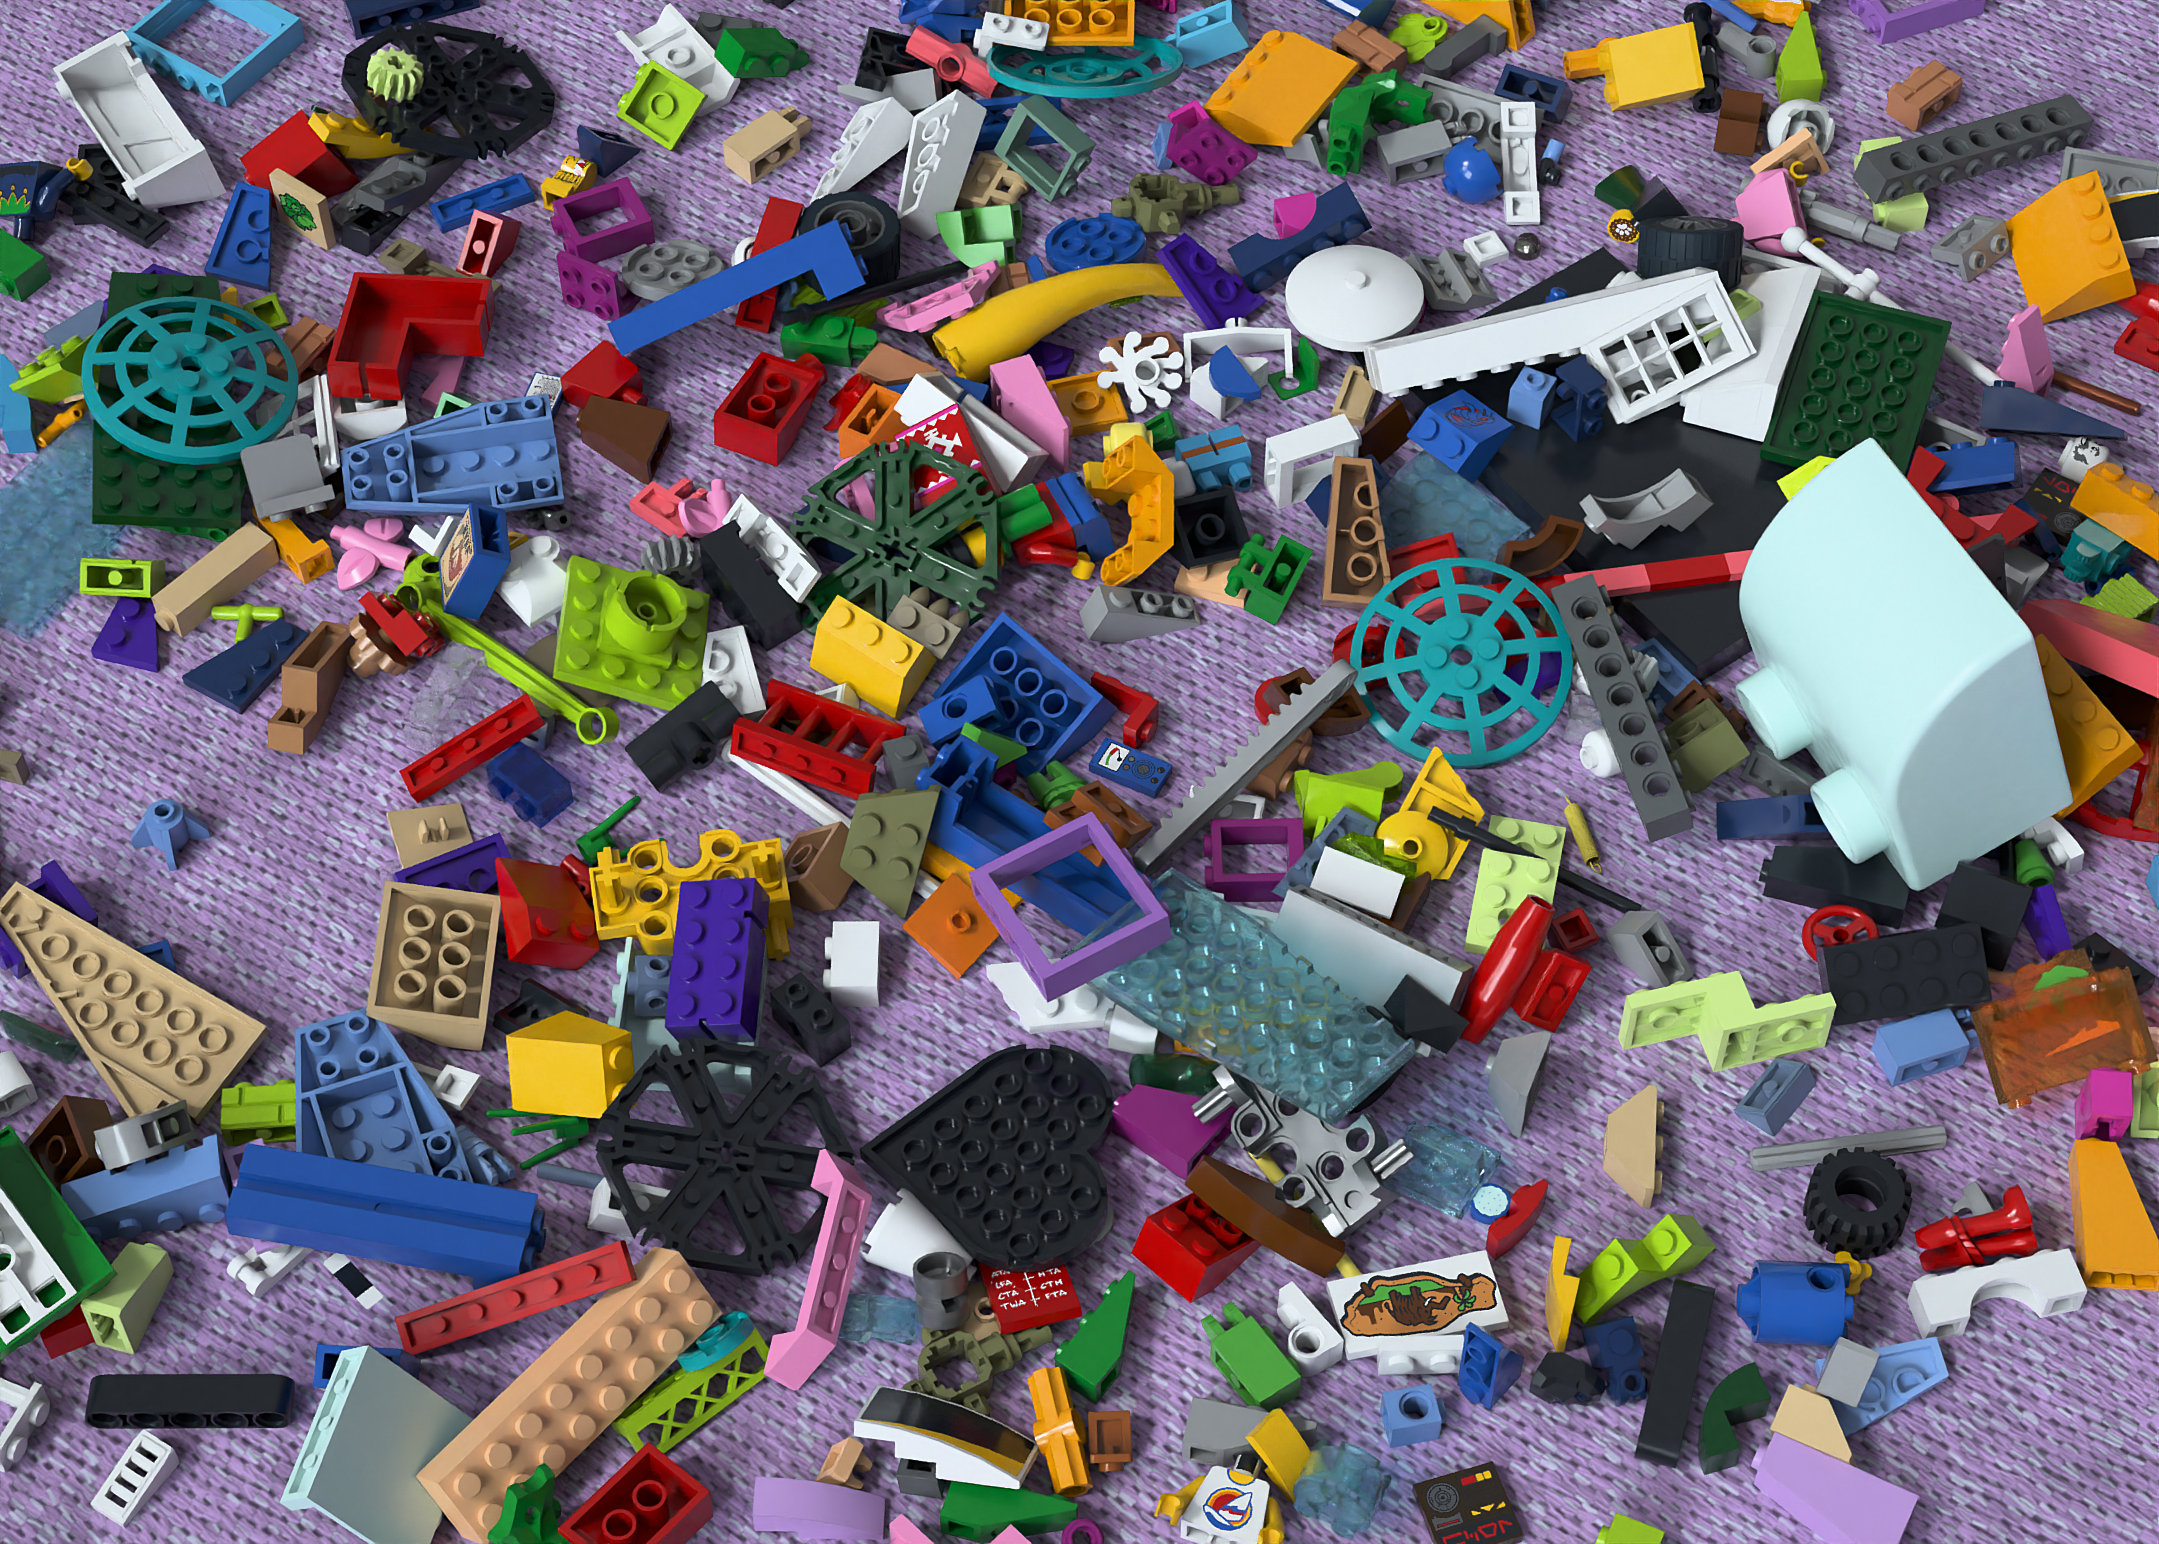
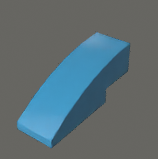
[0,354,38,454]

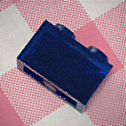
[486,741,574,829]

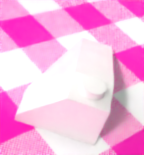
[809,97,914,205]

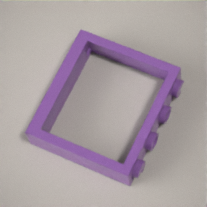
[1847,0,1986,45]
[969,811,1173,1003]

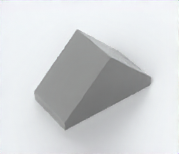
[1816,1337,1880,1408]

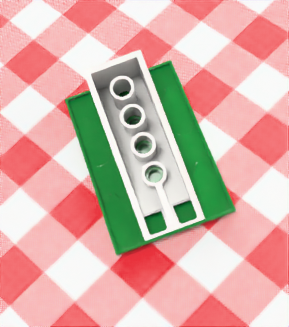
[0,1124,118,1363]

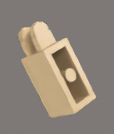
[723,105,813,185]

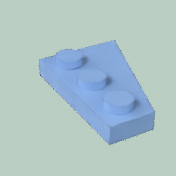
[1814,1337,1949,1439]

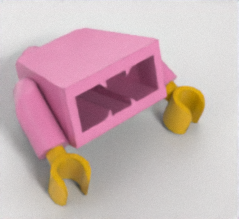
[1728,161,1826,262]

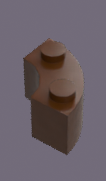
[1713,88,1769,157]
[1491,514,1585,584]
[1262,667,1371,737]

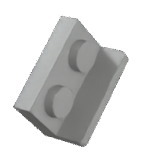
[1930,214,2010,282]

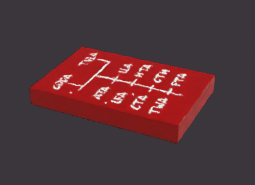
[974,1259,1082,1335]

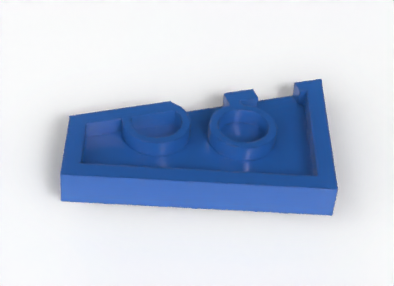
[204,182,272,292]

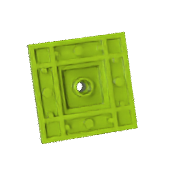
[553,555,710,711]

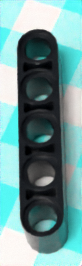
[1634,1278,1716,1469]
[85,1374,295,1429]

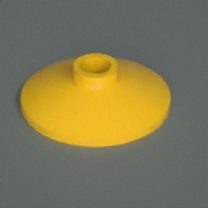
[1371,811,1448,883]

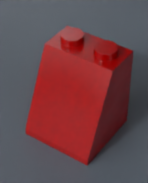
[239,109,360,212]

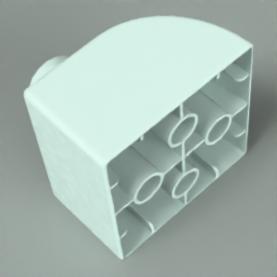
[1735,438,2073,891]

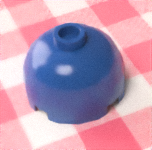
[1441,135,1504,205]

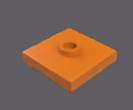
[901,872,1000,979]

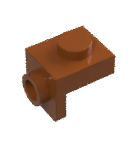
[1088,1410,1133,1472]

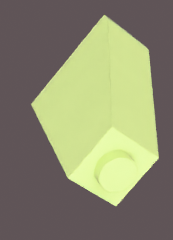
[80,1242,174,1355]

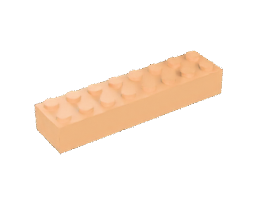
[416,1246,723,1544]

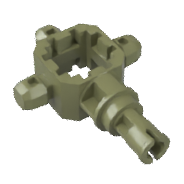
[1111,172,1239,235]
[901,1325,1054,1417]

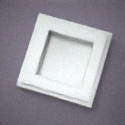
[1463,230,1510,269]

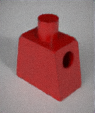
[560,339,648,408]

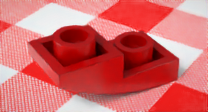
[1485,1179,1548,1261]

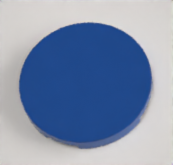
[1045,213,1147,274]

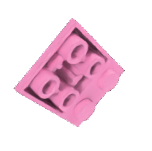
[990,354,1073,474]

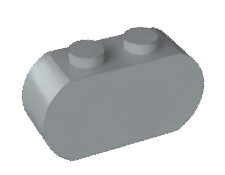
[93,1100,198,1170]

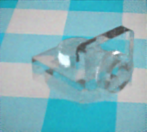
[1564,690,1603,745]

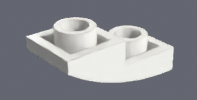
[2019,816,2084,875]

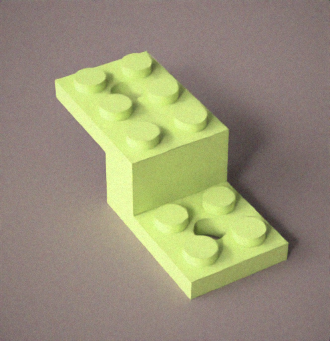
[1464,815,1566,955]
[1618,971,1836,1072]

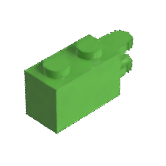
[1200,1301,1302,1412]

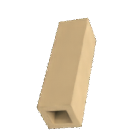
[152,521,279,638]

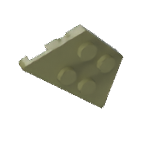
[840,784,942,918]

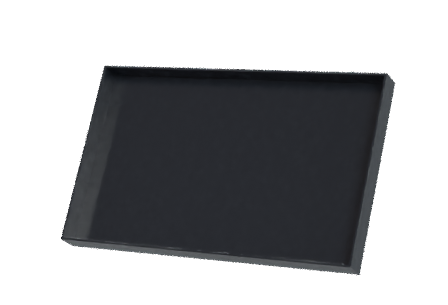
[1393,247,1798,682]

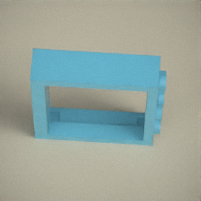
[125,0,305,108]

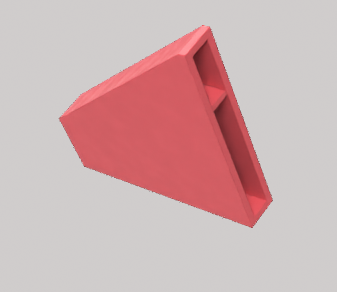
[2018,599,2159,698]

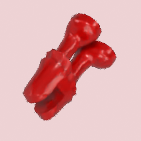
[1914,1184,2038,1271]

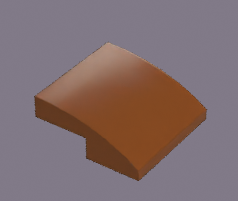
[1043,780,1153,867]

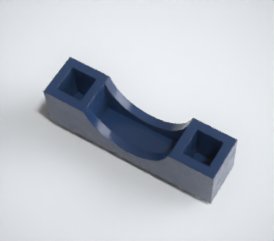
[1227,181,1372,294]

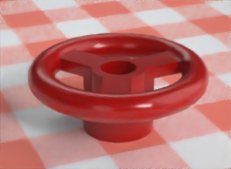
[1801,905,1880,962]

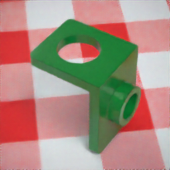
[1268,337,1321,401]

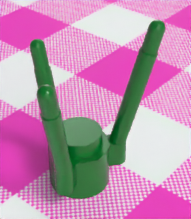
[575,796,666,866]
[486,1108,589,1170]

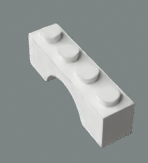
[1907,1248,2088,1340]

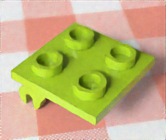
[1303,772,1385,851]

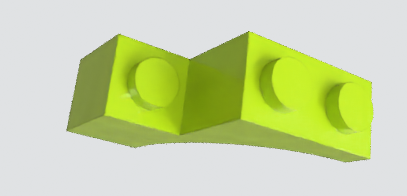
[1574,1213,1716,1324]

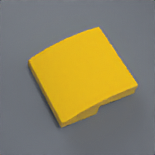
[1545,1235,1580,1353]

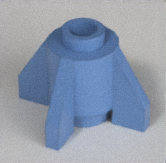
[131,799,210,871]

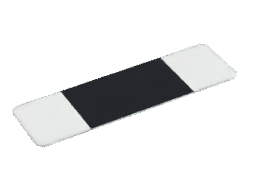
[324,1253,383,1309]

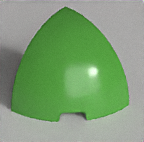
[936,202,1022,268]

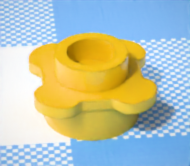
[1834,1251,1872,1296]

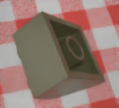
[1661,698,1750,794]

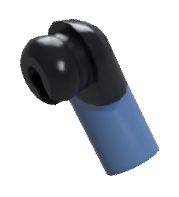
[1538,138,1566,187]

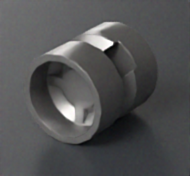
[912,1252,970,1330]

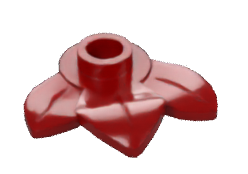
[822,373,874,431]

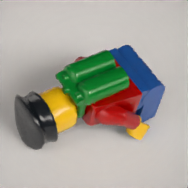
[940,472,1115,580]

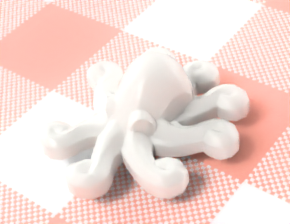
[1097,332,1184,414]

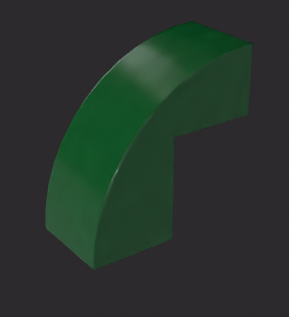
[1698,1362,1771,1475]

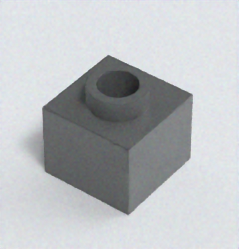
[896,1458,946,1499]

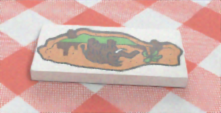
[1326,1250,1509,1360]

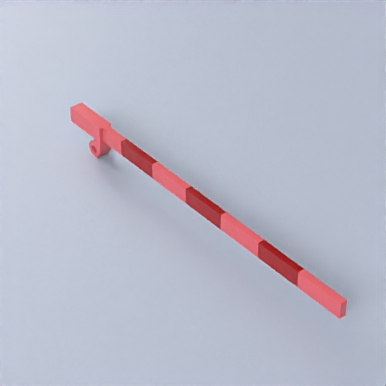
[1401,492,2021,621]

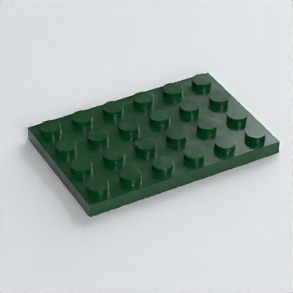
[1759,289,1952,476]

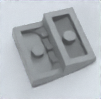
[1406,248,1497,311]

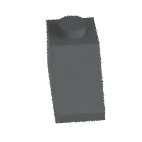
[882,733,930,792]

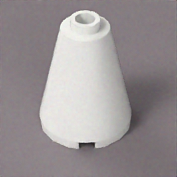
[859,1188,978,1286]

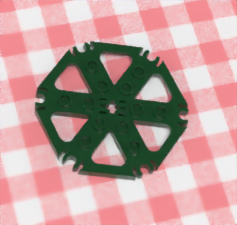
[790,439,1002,635]

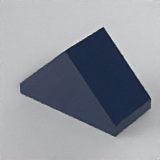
[577,124,641,179]

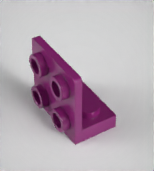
[1165,118,1258,187]
[556,251,643,321]

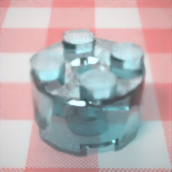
[1293,1439,1392,1539]

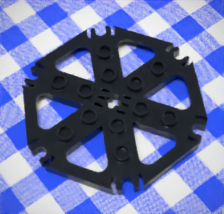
[341,20,555,161]
[595,1036,855,1277]

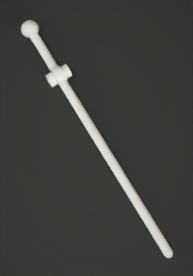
[1780,226,2123,469]

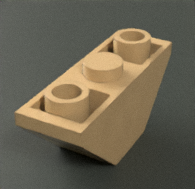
[1603,1085,1664,1209]

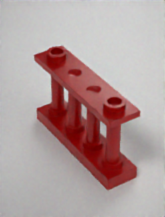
[730,678,907,800]

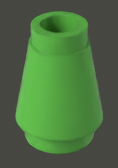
[2015,840,2055,889]

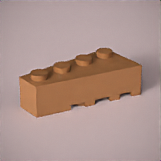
[1320,456,1396,610]

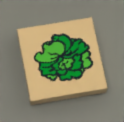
[269,168,336,251]

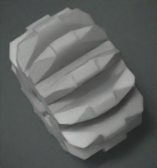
[640,534,702,586]

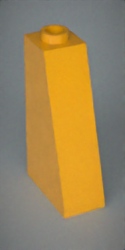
[1420,0,1536,51]
[2068,1138,2159,1291]

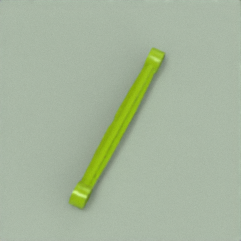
[394,581,620,745]

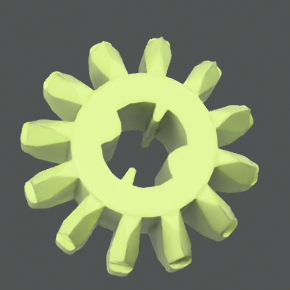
[367,47,424,103]

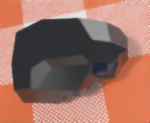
[1529,1351,1606,1406]

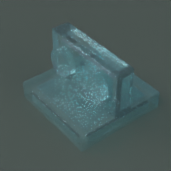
[1390,1120,1501,1220]

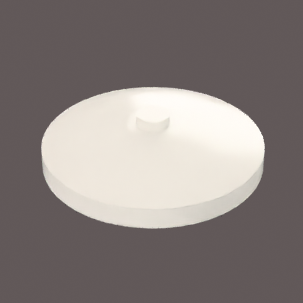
[1285,245,1424,352]

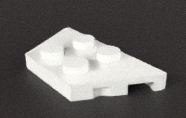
[986,958,1122,1034]

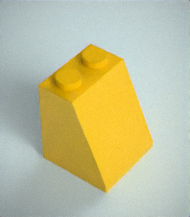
[1598,22,1705,112]
[506,1010,637,1119]

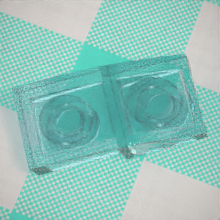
[838,1294,917,1345]

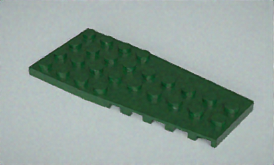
[92,272,241,529]

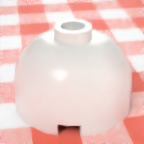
[1766,98,1835,155]

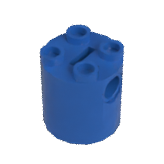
[1736,1260,1854,1347]

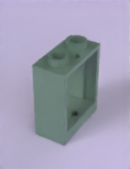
[993,94,1096,203]

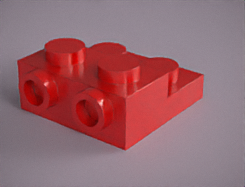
[358,591,446,658]

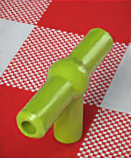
[211,603,285,644]

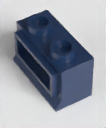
[1550,354,1608,442]

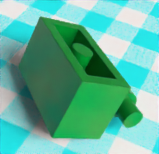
[1224,534,1314,626]

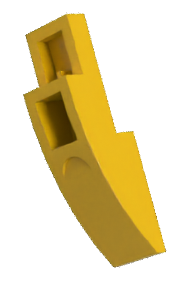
[308,112,436,159]

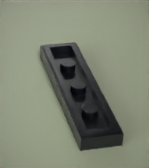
[60,168,170,249]

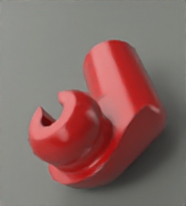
[560,853,593,903]

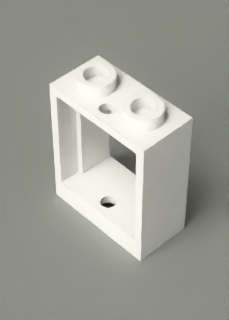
[1264,414,1362,509]

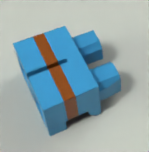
[1175,424,1253,494]

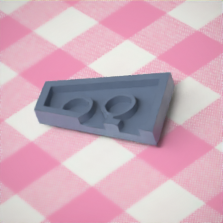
[1271,806,1378,906]

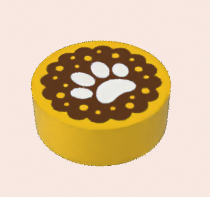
[1607,209,1639,243]

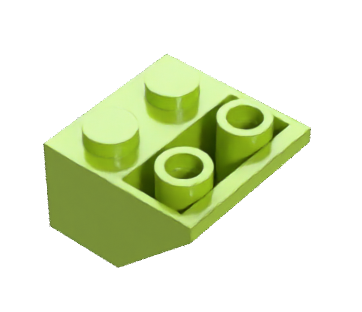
[9,333,103,406]

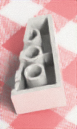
[897,89,987,240]

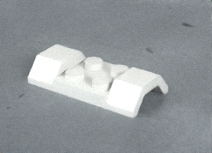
[616,3,741,117]

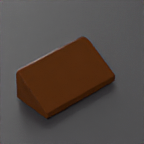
[1358,399,1412,465]

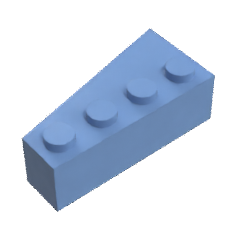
[61,1134,232,1244]

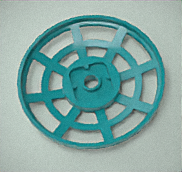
[986,33,1183,100]
[81,296,299,465]
[1350,557,1573,769]

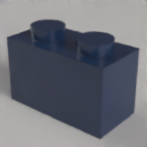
[1494,63,1573,125]

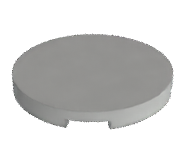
[622,239,724,301]

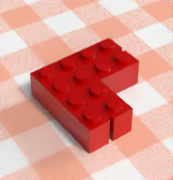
[327,272,496,400]

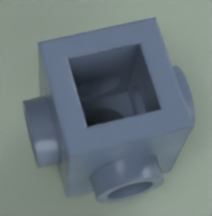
[626,955,672,1016]

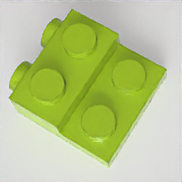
[616,59,708,152]

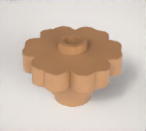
[346,610,415,678]

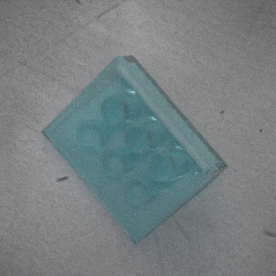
[1378,450,1531,586]

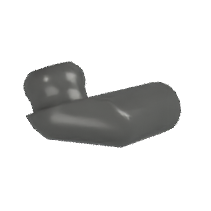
[525,506,572,532]

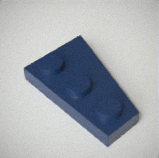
[182,618,309,715]

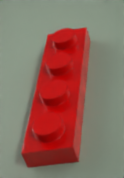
[399,693,546,804]

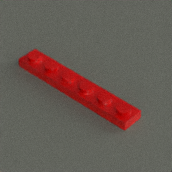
[394,1240,637,1356]

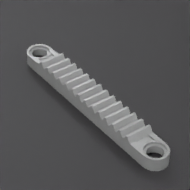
[1132,659,1358,877]

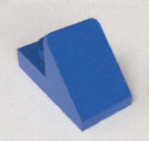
[916,13,984,59]

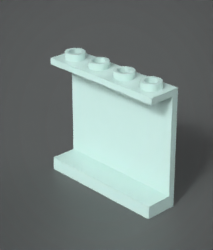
[280,1345,474,1544]

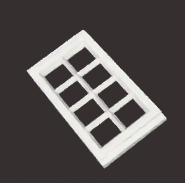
[1579,276,1756,424]

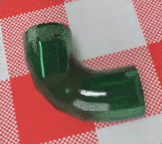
[1129,1053,1232,1098]

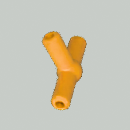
[36,399,89,447]

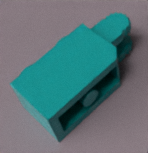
[2060,518,2134,583]

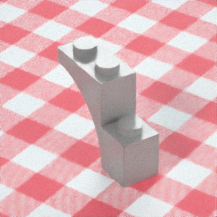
[1579,468,1714,550]

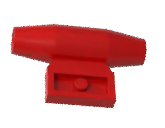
[2114,278,2159,372]
[1458,894,1592,1044]

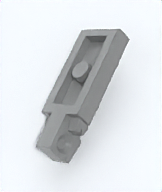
[329,156,399,230]

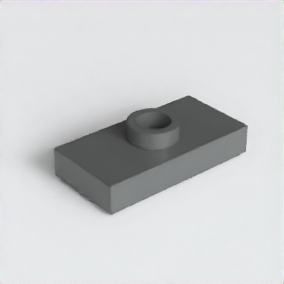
[1740,742,1818,797]

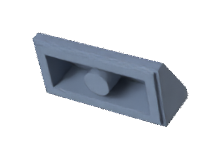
[1733,1057,1816,1137]

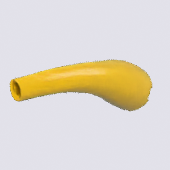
[932,263,1185,384]

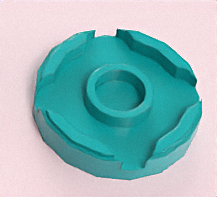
[677,1311,755,1372]

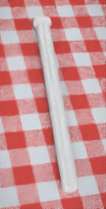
[721,738,941,900]

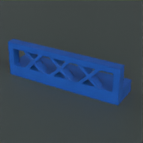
[929,94,1061,152]

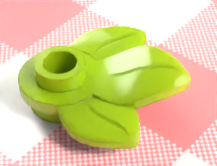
[1386,13,1448,65]

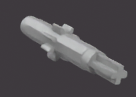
[1738,176,1903,251]

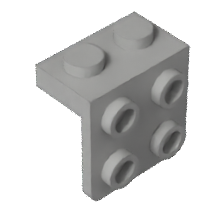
[240,433,335,523]

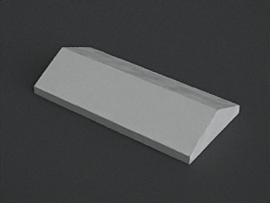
[1398,73,1545,165]

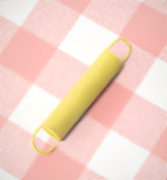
[1564,796,1601,874]

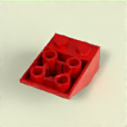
[1131,1192,1262,1303]

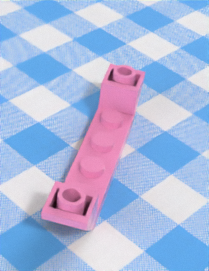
[763,1149,872,1390]

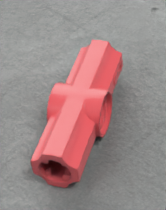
[905,25,1001,99]

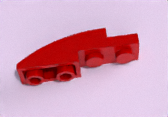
[735,196,804,334]

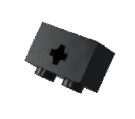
[770,972,852,1068]

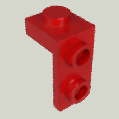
[1091,672,1159,750]

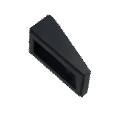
[341,206,410,257]

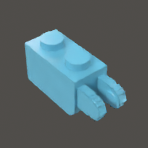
[1160,0,1249,69]

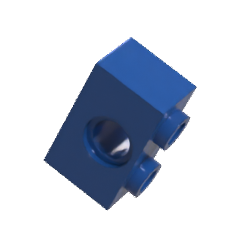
[918,675,1010,752]

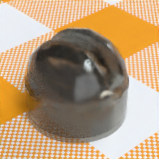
[1513,232,1541,261]

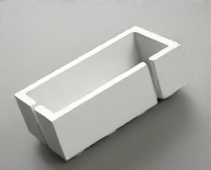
[893,371,1050,493]

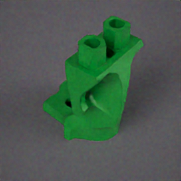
[1326,68,1434,177]
[487,1463,571,1544]

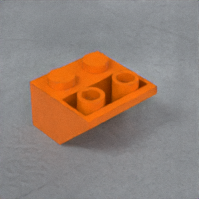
[838,383,909,459]

